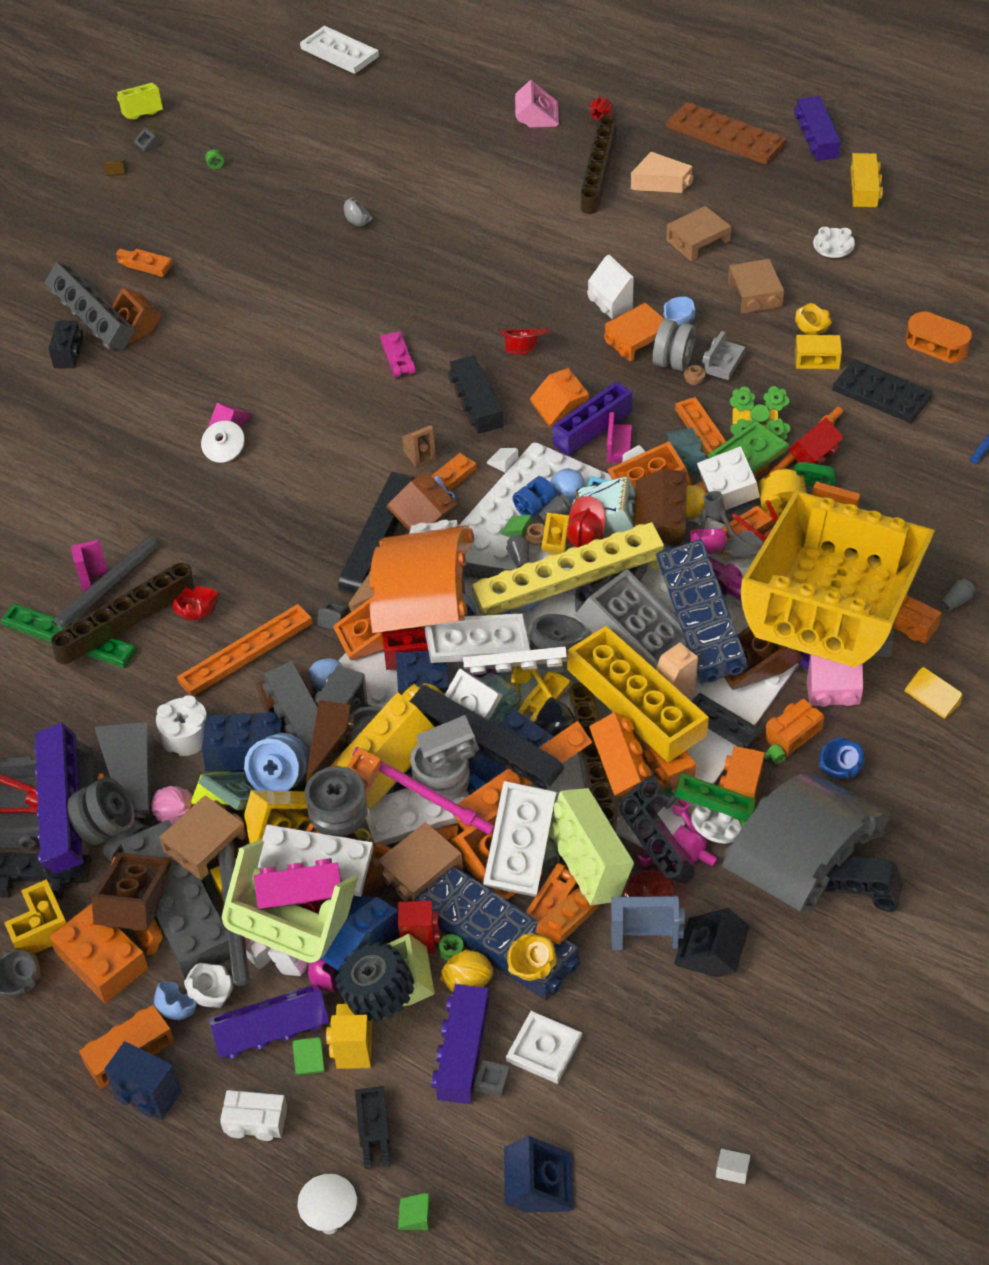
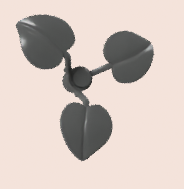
[668,491,764,557]

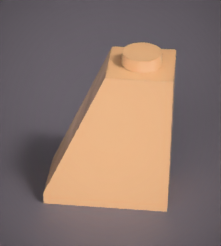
[631,152,694,193]
[656,643,698,699]

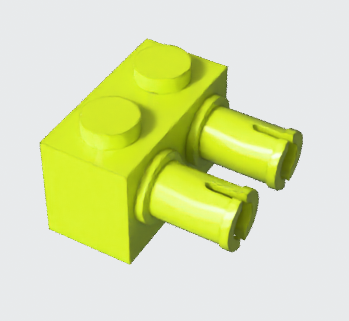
[117,83,163,120]

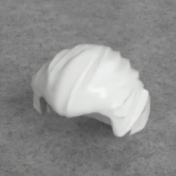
[184,963,233,1008]

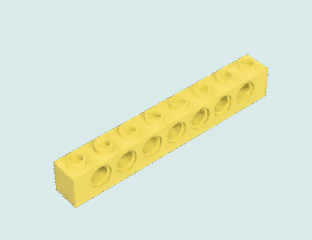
[472,522,664,616]

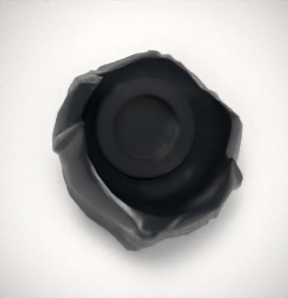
[536,697,575,737]

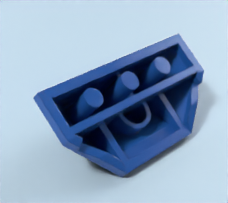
[321,896,399,970]

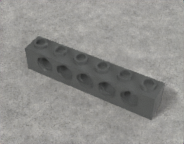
[44,262,136,351]

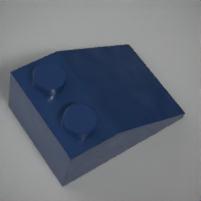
[469,710,553,784]

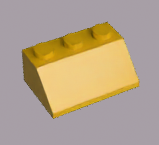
[244,790,311,843]

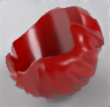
[172,586,219,621]

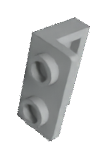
[702,331,745,380]

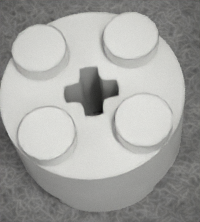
[156,695,207,756]

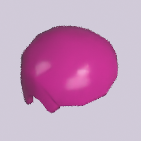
[690,529,727,554]
[308,959,338,993]

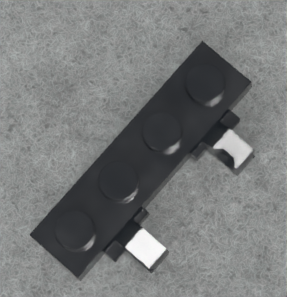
[0,852,92,899]

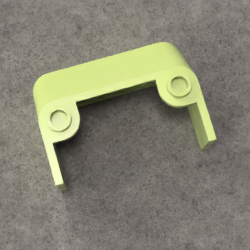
[222,839,358,963]

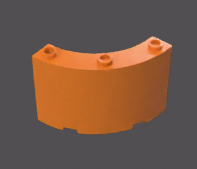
[370,525,474,633]

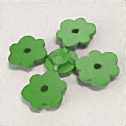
[730,386,790,441]

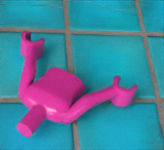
[636,798,718,867]

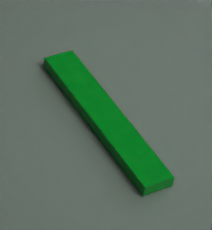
[1,604,137,669]

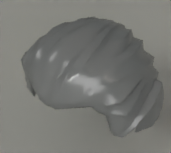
[0,949,41,997]

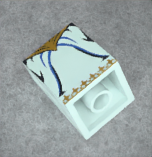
[573,476,635,539]

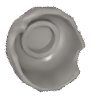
[343,197,373,227]

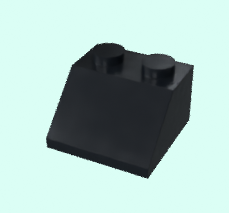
[674,908,750,977]

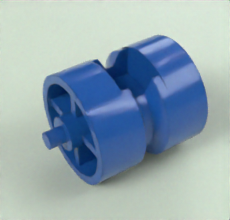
[512,476,556,517]

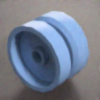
[244,733,310,791]

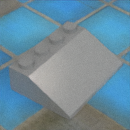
[575,569,687,670]

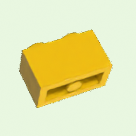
[795,335,842,369]

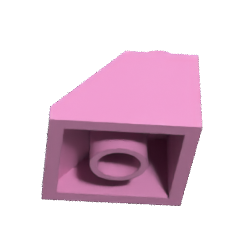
[515,80,559,127]
[806,654,863,707]

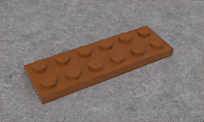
[666,102,787,165]

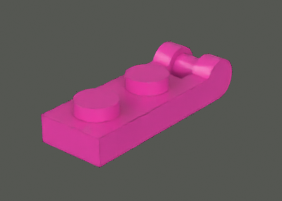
[380,331,416,378]

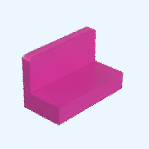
[607,412,632,463]
[71,540,108,593]

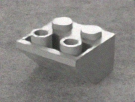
[416,715,479,770]

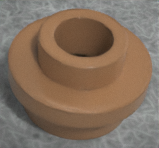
[684,365,706,385]
[525,523,545,545]

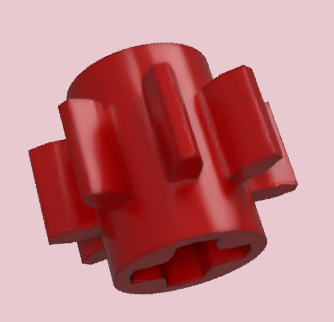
[589,96,613,120]

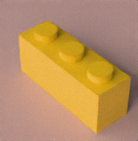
[850,153,883,207]

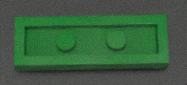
[674,773,756,822]

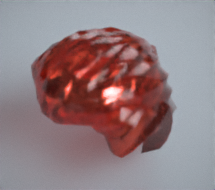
[623,869,677,897]

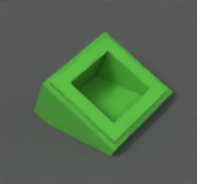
[501,515,532,538]
[292,1037,325,1076]
[398,1193,430,1230]

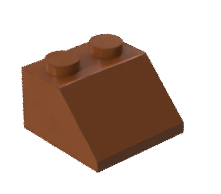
[112,287,162,345]
[386,471,457,531]

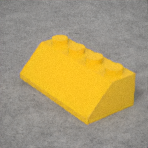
[330,692,435,810]

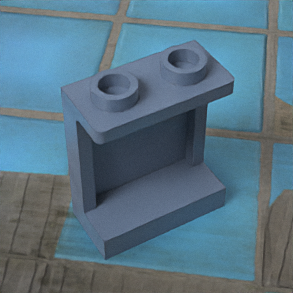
[611,897,685,950]

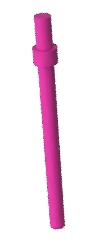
[352,747,495,835]

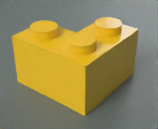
[4,879,66,954]
[326,1004,373,1069]

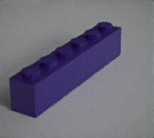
[34,722,83,874]

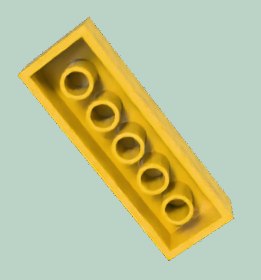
[567,626,709,762]

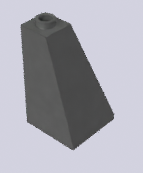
[95,722,155,822]

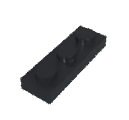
[691,693,762,749]

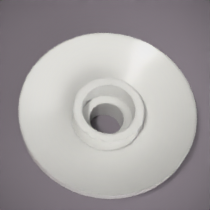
[201,421,245,463]

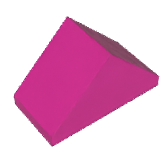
[208,403,251,441]

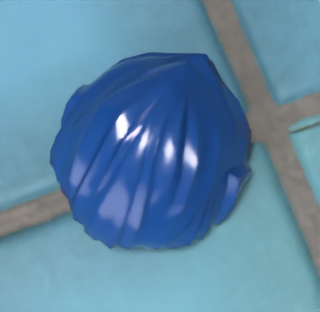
[819,737,864,779]

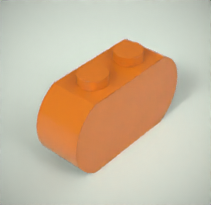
[906,312,972,363]

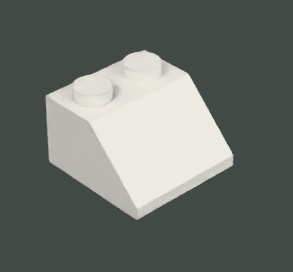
[587,255,633,319]

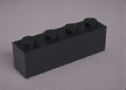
[448,355,503,434]

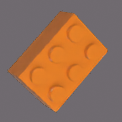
[49,903,149,1004]

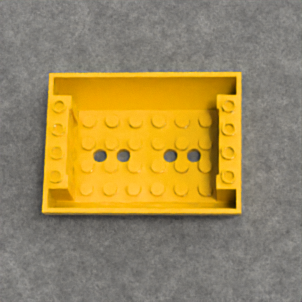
[741,490,935,668]

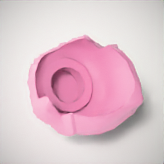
[151,786,194,825]

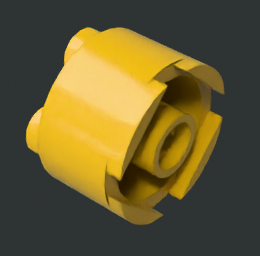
[758,469,807,519]

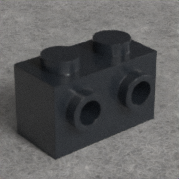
[49,320,83,368]

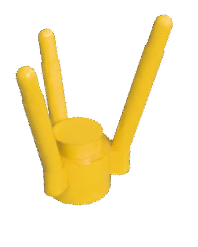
[511,666,553,711]

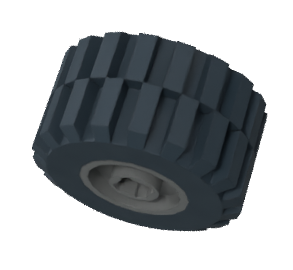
[336,942,415,1021]

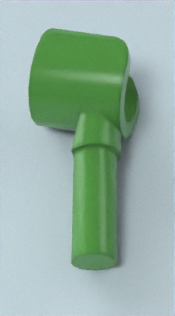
[764,744,786,764]

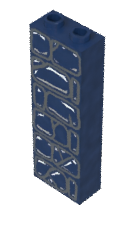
[656,538,748,684]
[415,866,580,1001]

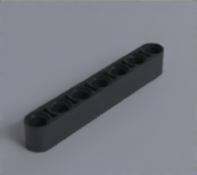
[338,472,415,594]
[409,685,564,790]

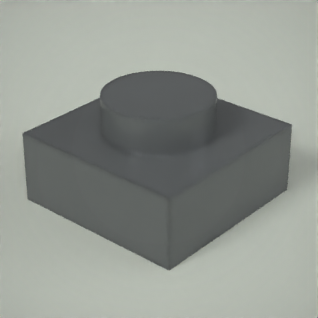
[474,1060,510,1097]

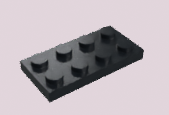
[832,359,933,423]

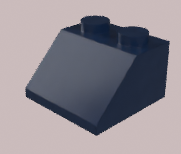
[504,1136,574,1213]

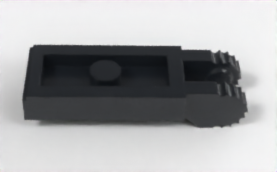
[355,1086,390,1169]

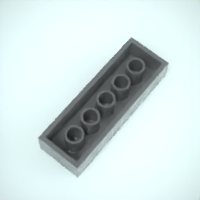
[120,819,230,979]

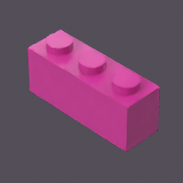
[254,858,341,910]

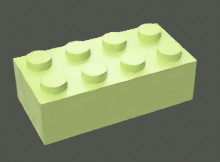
[548,788,634,905]

